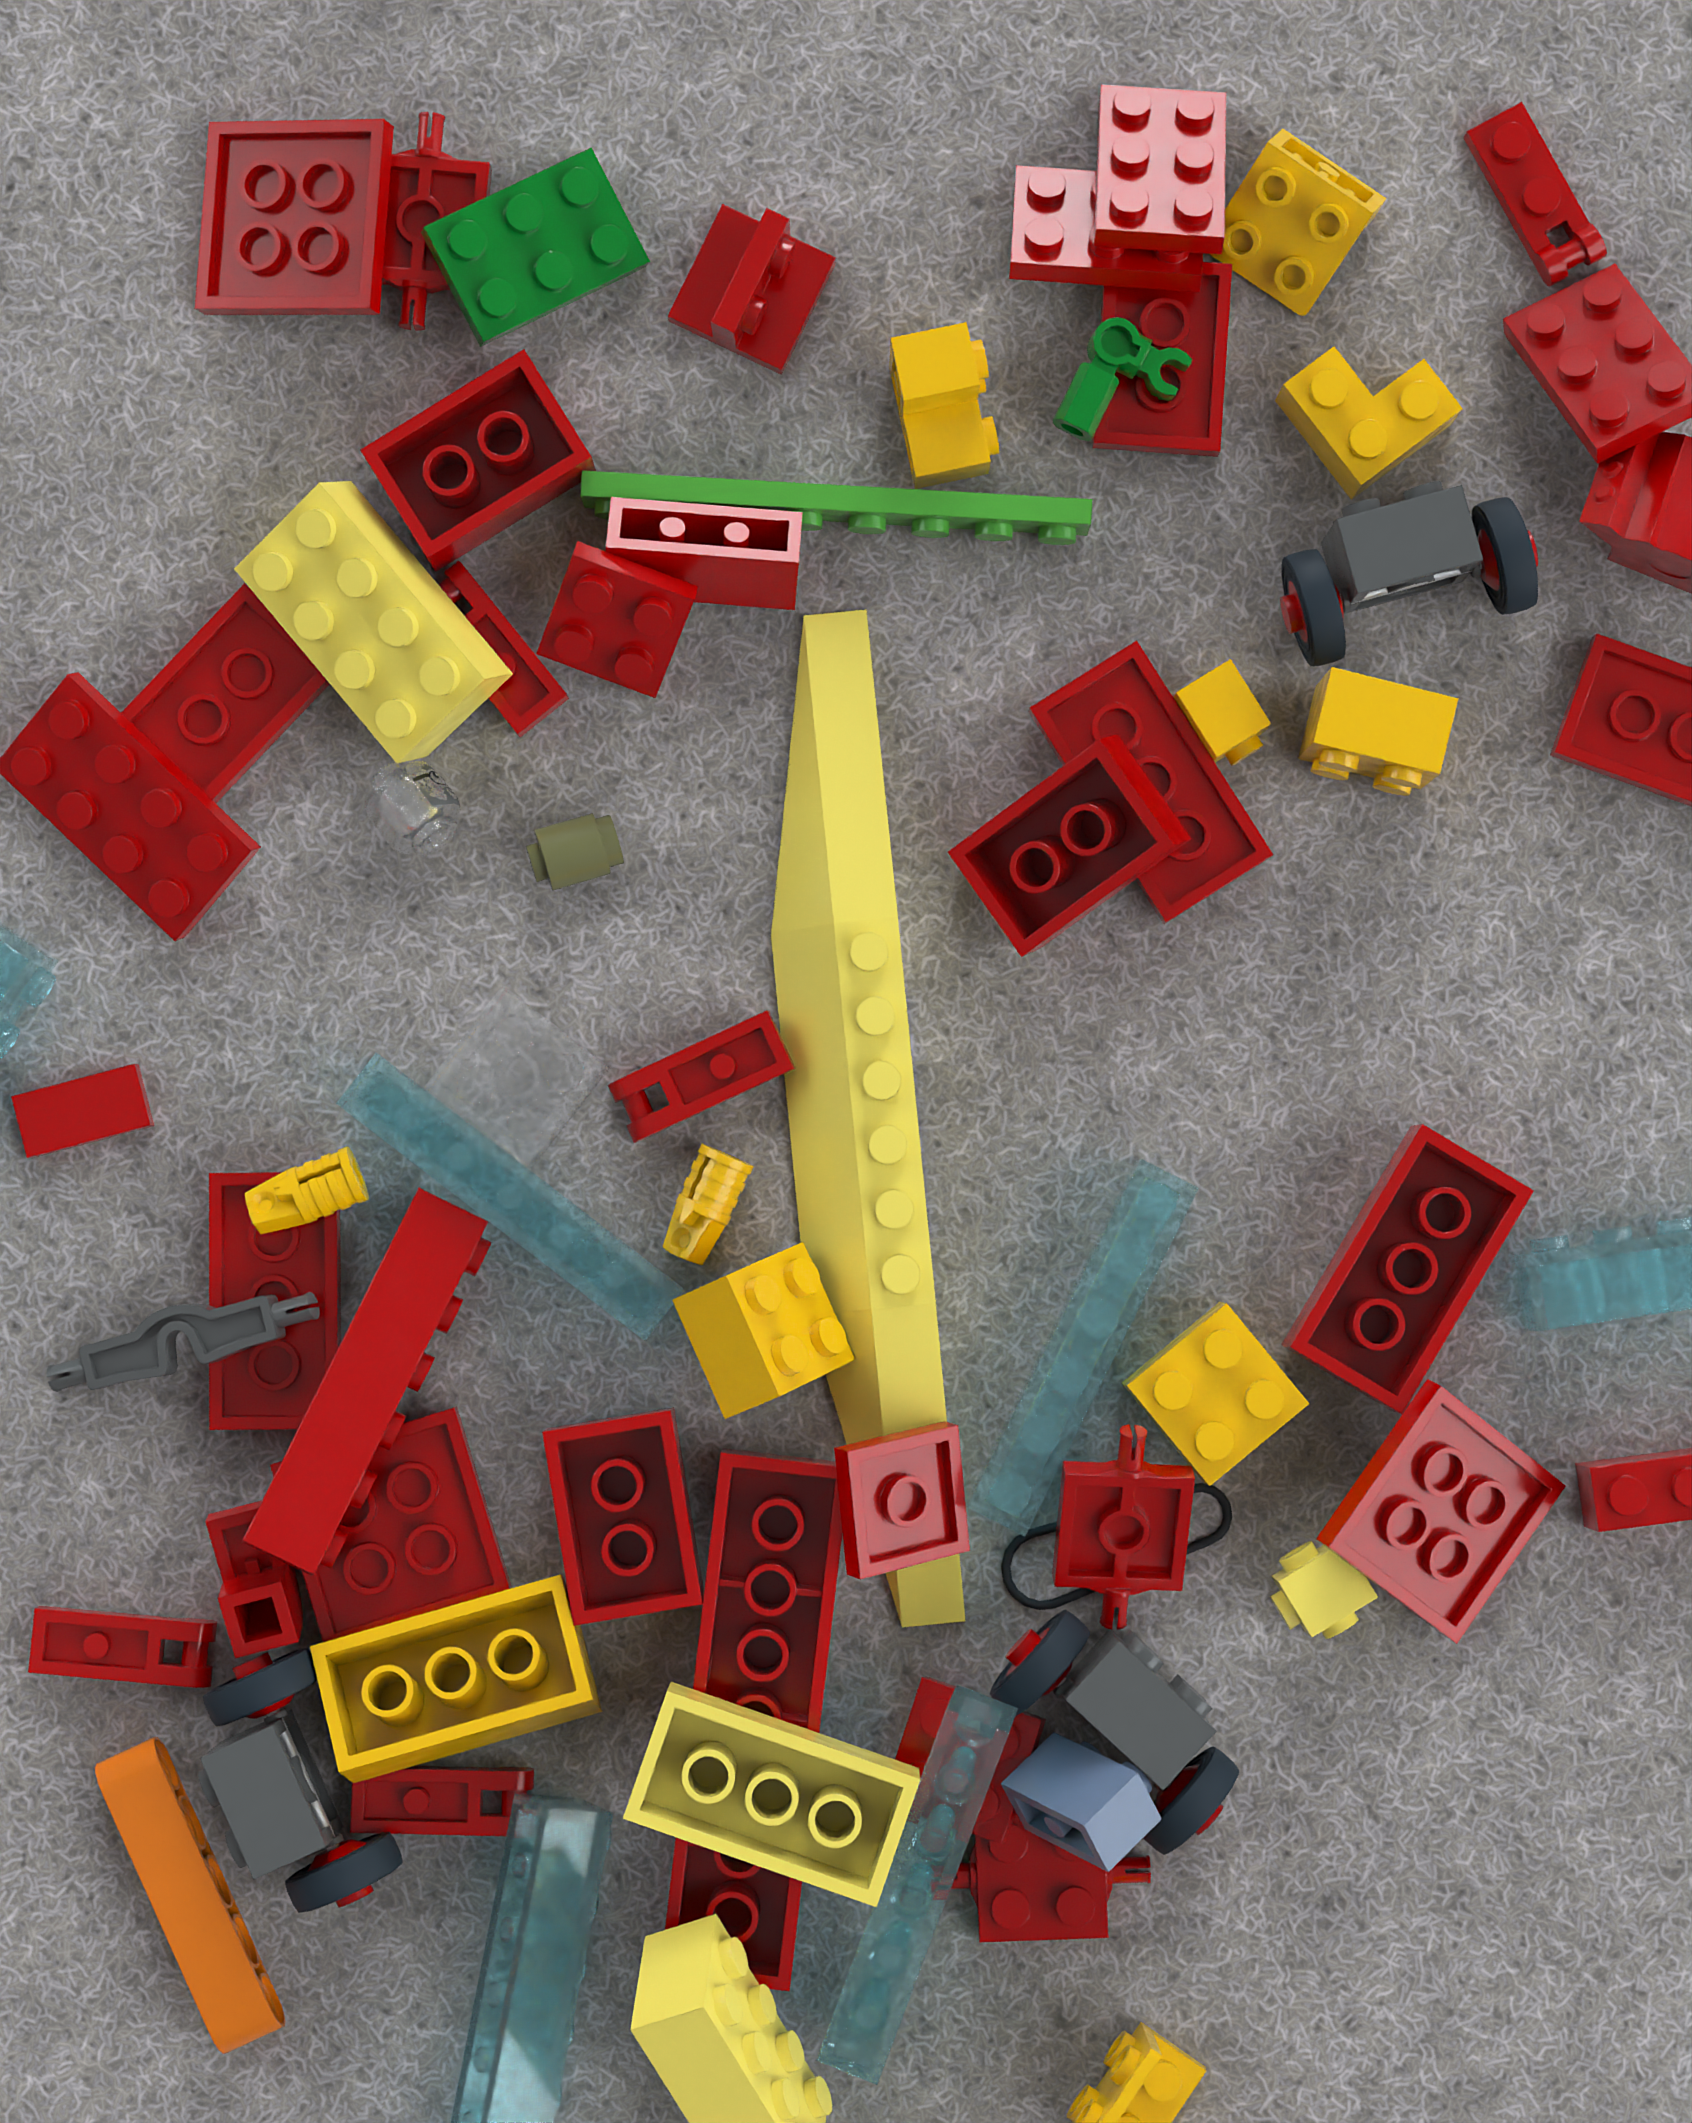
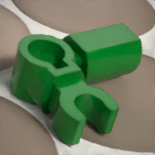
[1053,317,1192,441]

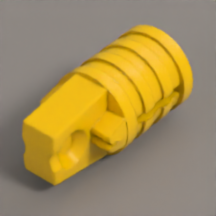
[663,1143,754,1265]
[245,1146,369,1234]

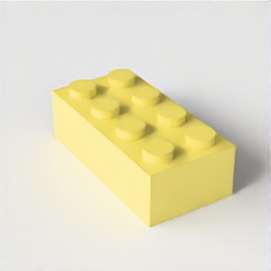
[234,481,513,764]
[623,1682,920,1907]
[630,1914,832,2123]

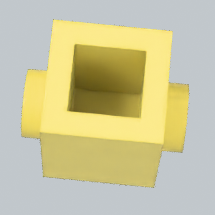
[1270,1541,1378,1639]

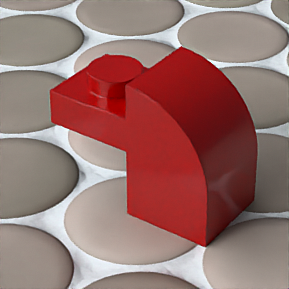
[205,1500,303,1659]

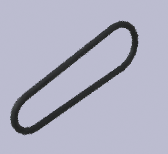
[1001,1483,1232,1610]

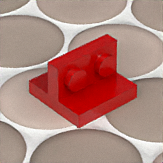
[668,204,836,375]

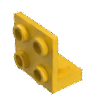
[1210,129,1387,316]
[1067,2022,1206,2123]

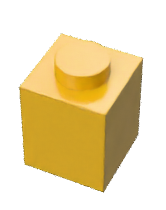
[1173,659,1271,766]

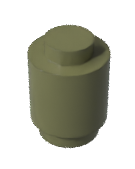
[526,813,624,891]

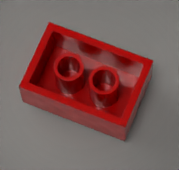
[360,349,596,572]
[948,734,1191,957]
[542,1407,704,1626]

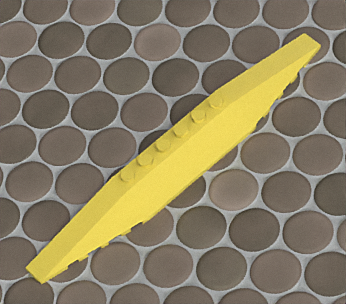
[771,609,966,1628]

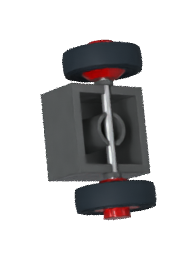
[1280,481,1538,666]
[989,1609,1239,1855]
[198,1648,403,1913]

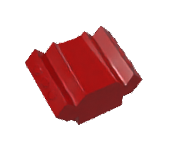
[1579,432,1692,594]

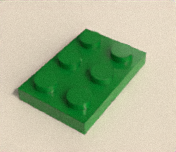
[421,147,650,347]

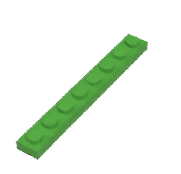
[580,471,1092,545]

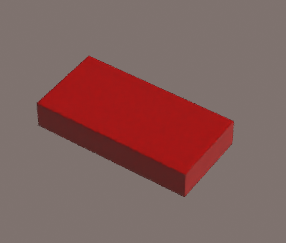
[11,1064,154,1158]

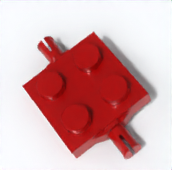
[382,112,492,331]
[1052,1424,1195,1630]
[931,1813,1151,1943]

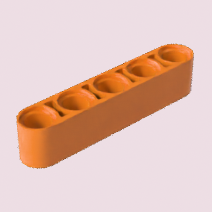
[95,1737,286,2054]

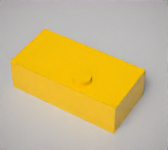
[310,1574,602,1783]

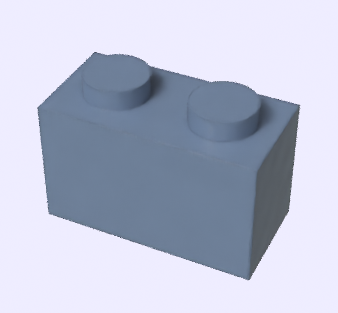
[1001,1732,1162,1872]

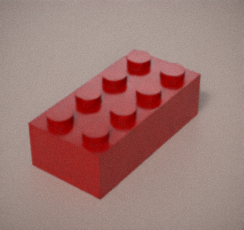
[1281,1124,1534,1414]

